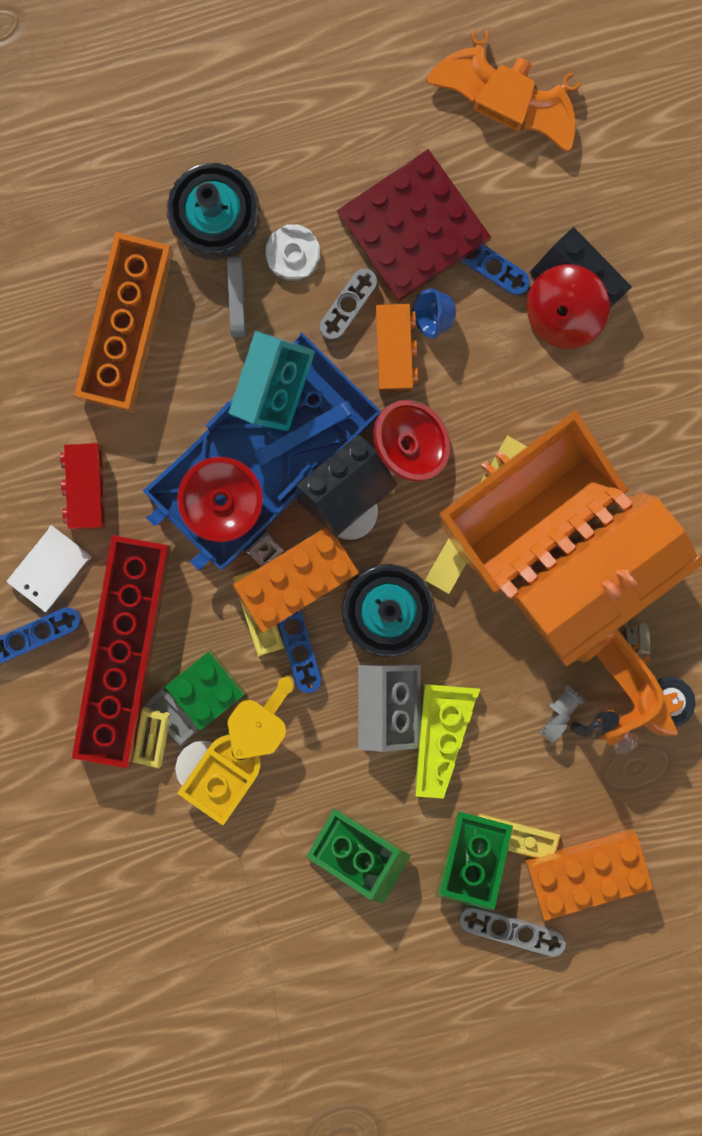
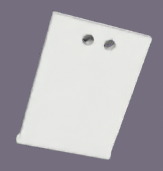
[6,525,92,613]

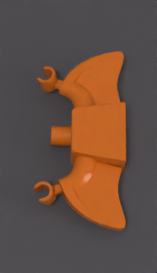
[426,30,581,152]

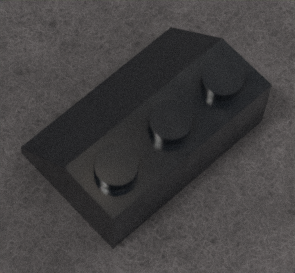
[529,226,632,312]
[297,434,397,537]

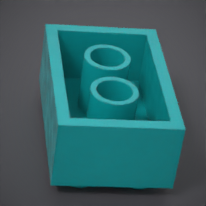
[229,331,315,431]

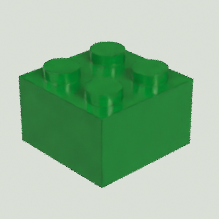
[165,650,246,731]

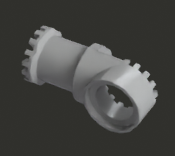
[540,685,586,743]

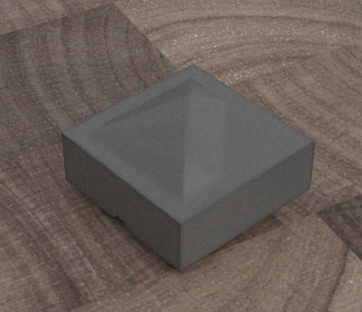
[245,530,284,567]

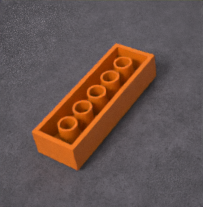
[74,232,174,413]

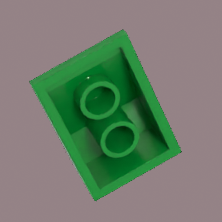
[306,809,411,904]
[435,811,513,911]

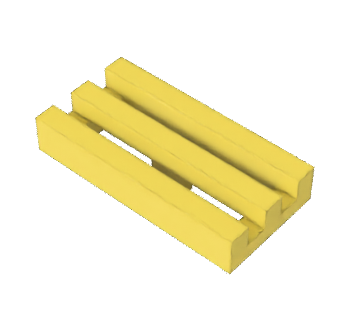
[132,707,171,769]

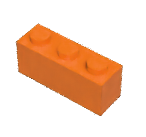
[376,304,418,393]

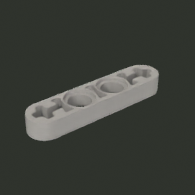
[459,906,566,957]

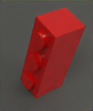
[60,443,106,530]

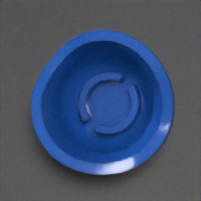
[412,289,456,338]

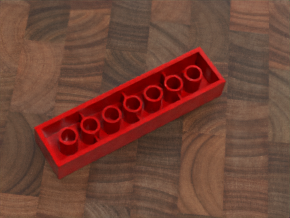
[71,535,171,768]

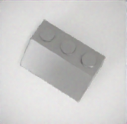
[358,664,421,752]

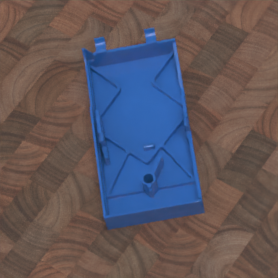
[142,332,381,571]

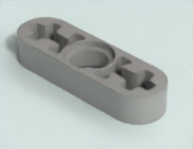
[227,257,246,338]
[320,269,377,341]

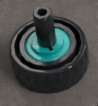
[166,162,261,261]
[342,564,435,657]

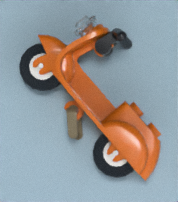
[570,623,696,755]

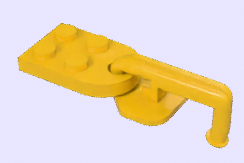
[177,676,295,825]

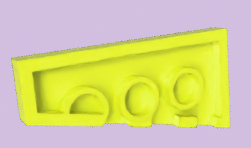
[415,684,480,799]

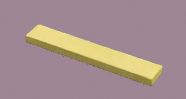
[425,435,527,594]

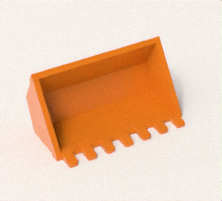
[439,410,632,599]
[512,492,702,667]

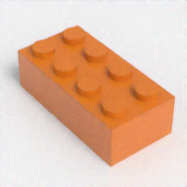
[232,528,359,633]
[525,829,653,921]

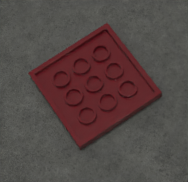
[337,149,491,302]

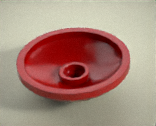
[527,264,610,349]
[374,400,450,482]
[177,457,263,542]

